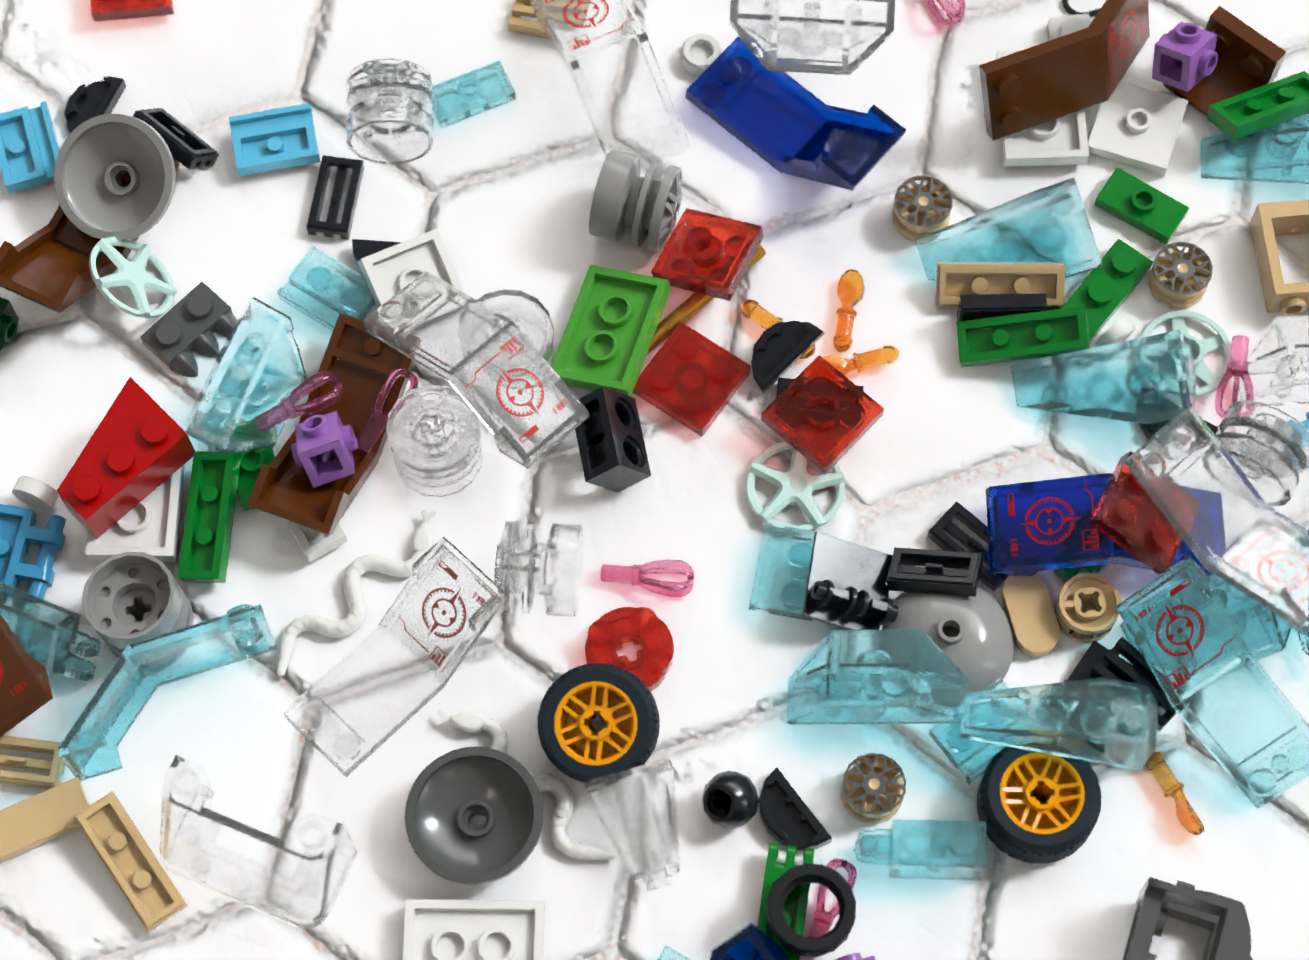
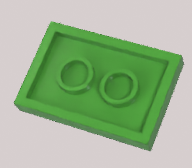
[548,265,671,397]

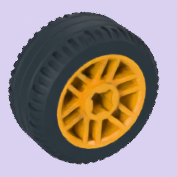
[537,663,660,784]
[977,737,1102,864]

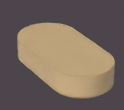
[1001,570,1060,657]

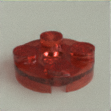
[585,607,674,691]

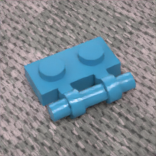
[0,504,66,602]

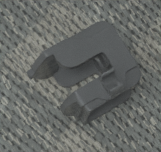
[1122,876,1254,960]

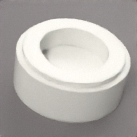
[681,34,722,76]
[1094,315,1136,355]
[12,475,59,511]

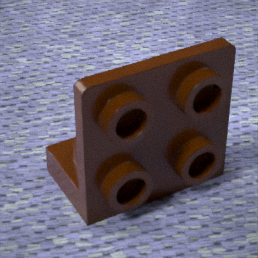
[1163,5,1286,117]

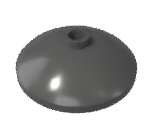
[405,747,544,885]

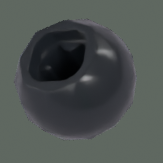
[701,771,760,829]

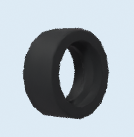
[767,863,856,957]

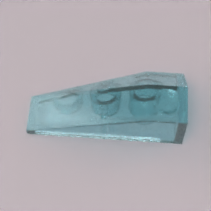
[1200,113,1309,184]
[915,177,1103,280]
[1011,330,1197,424]
[960,678,1158,771]

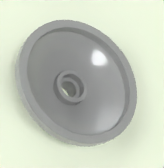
[54,114,176,240]
[880,585,1015,707]

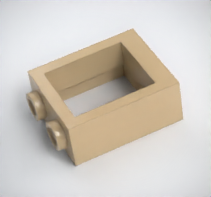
[1249,199,1309,315]

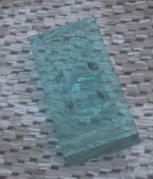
[424,60,516,128]

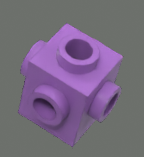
[1152,22,1218,92]
[291,411,358,488]

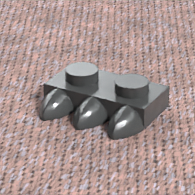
[140,281,241,377]

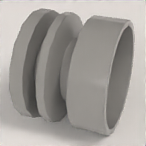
[589,149,682,253]
[81,552,194,666]

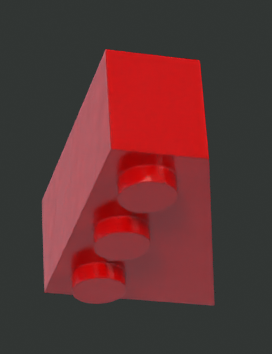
[57,377,195,539]

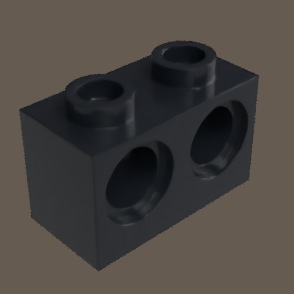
[570,386,651,492]

